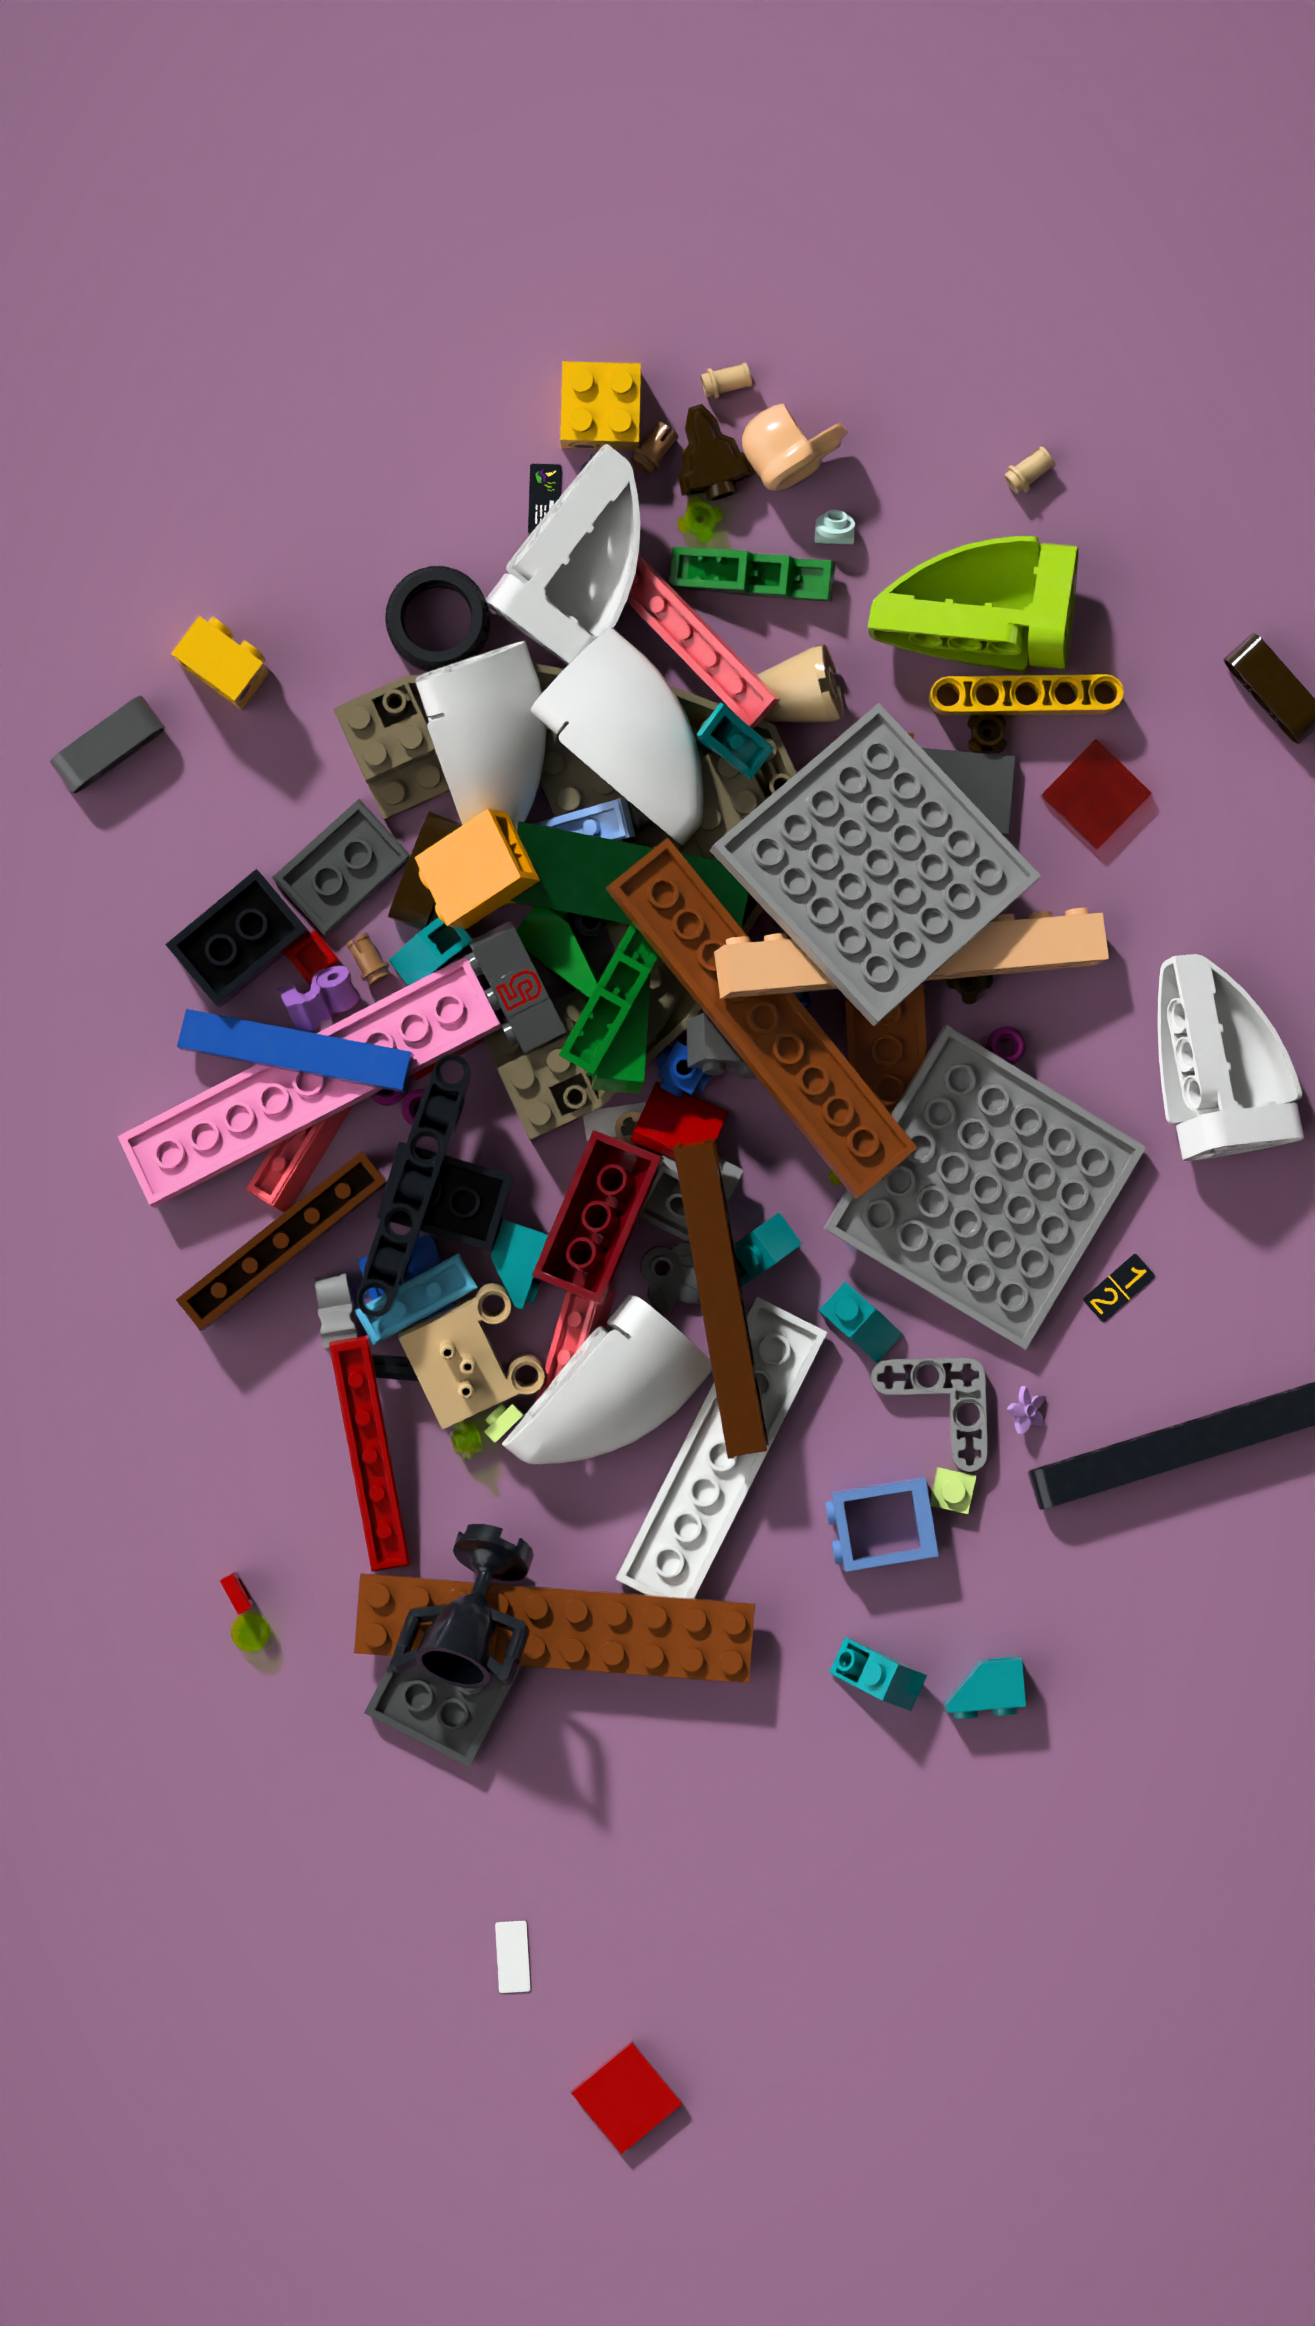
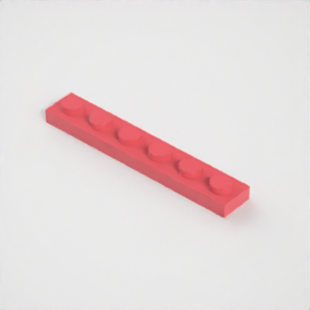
[627,554,780,728]

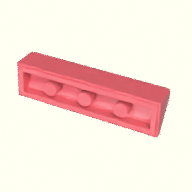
[246,1105,354,1212]
[535,1288,616,1402]

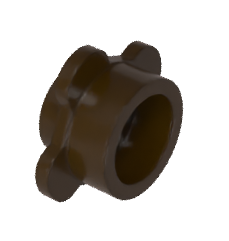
[967,715,1007,753]
[946,975,993,1005]

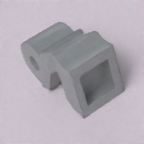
[315,1273,360,1351]

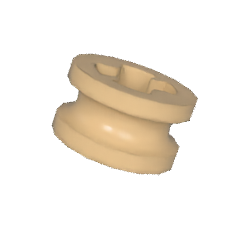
[615,1111,641,1146]

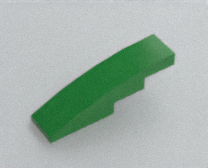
[669,547,836,602]
[559,922,659,1075]

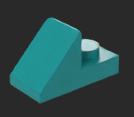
[696,702,774,780]
[818,1281,903,1363]

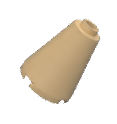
[757,644,844,722]

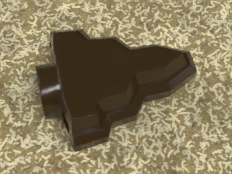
[678,404,756,501]

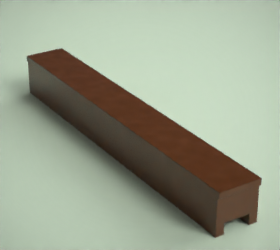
[673,1138,769,1459]

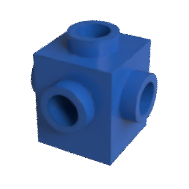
[654,1041,712,1098]

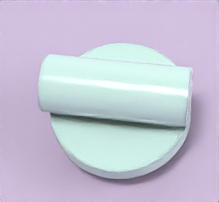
[814,510,855,545]

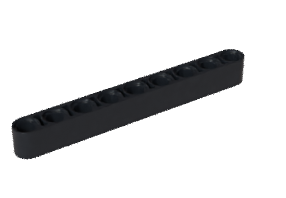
[1028,1382,1315,1510]

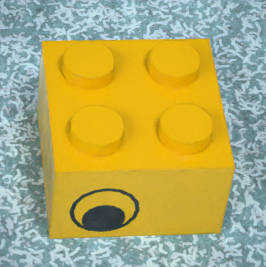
[560,361,641,450]
[171,616,270,710]

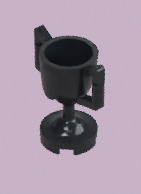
[391,1524,534,1688]

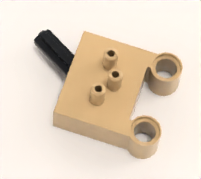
[372,1283,545,1430]

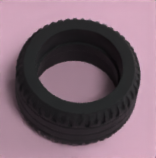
[385,566,490,672]

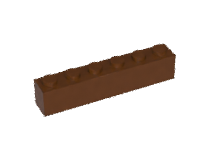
[176,1151,387,1331]

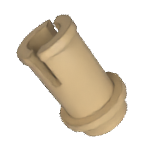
[700,362,752,399]
[1004,446,1056,494]

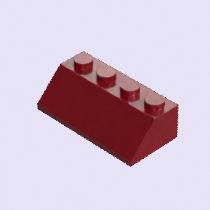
[532,1130,664,1304]

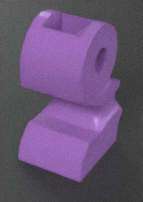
[277,966,360,1032]

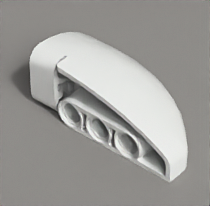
[486,444,641,665]
[530,627,704,845]
[415,641,546,831]
[1158,954,1304,1161]
[502,1295,712,1464]

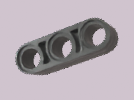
[50,696,165,794]

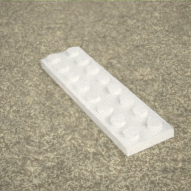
[616,1297,827,1598]

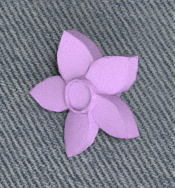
[1007,1386,1045,1434]

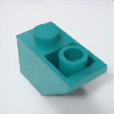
[388,917,472,986]
[734,1212,802,1287]
[490,1220,548,1310]
[829,1637,927,1711]
[944,1656,1026,1719]

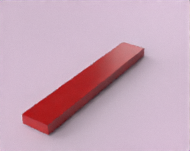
[329,1335,411,1572]

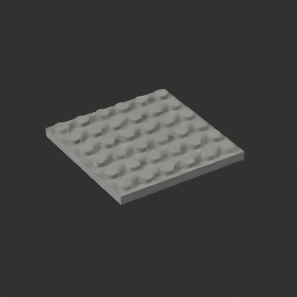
[709,703,1041,1026]
[823,1025,1146,1350]

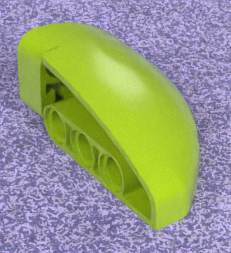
[868,536,1079,672]

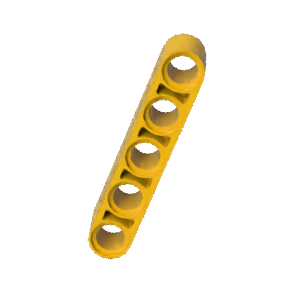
[928,674,1124,717]

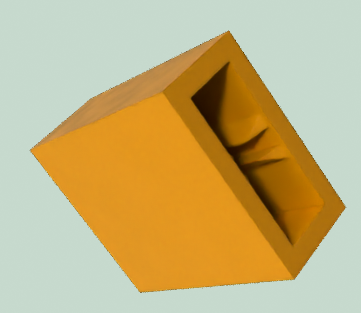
[414,809,540,929]

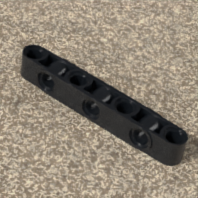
[357,1054,471,1317]

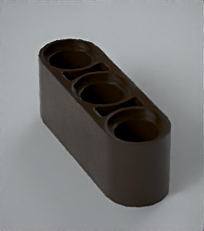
[1223,633,1315,744]
[388,811,462,930]

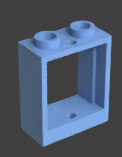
[825,1476,939,1572]

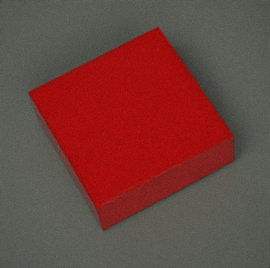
[284,930,340,985]
[220,1572,254,1615]

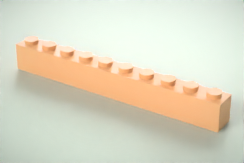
[714,908,1109,999]

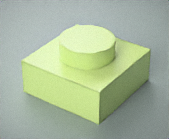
[484,1403,524,1443]
[930,1467,976,1514]

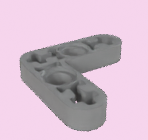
[870,1357,988,1472]

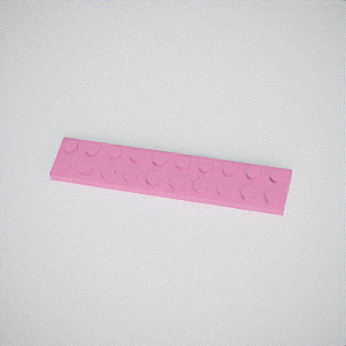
[118,956,502,1208]

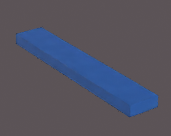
[177,1009,414,1093]

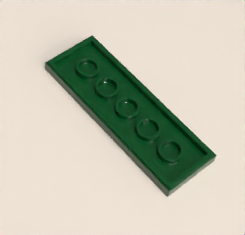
[510,821,749,928]

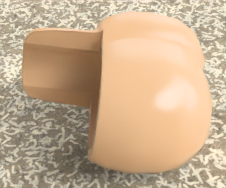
[742,403,848,492]

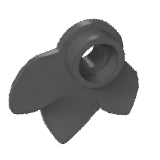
[640,1241,700,1315]

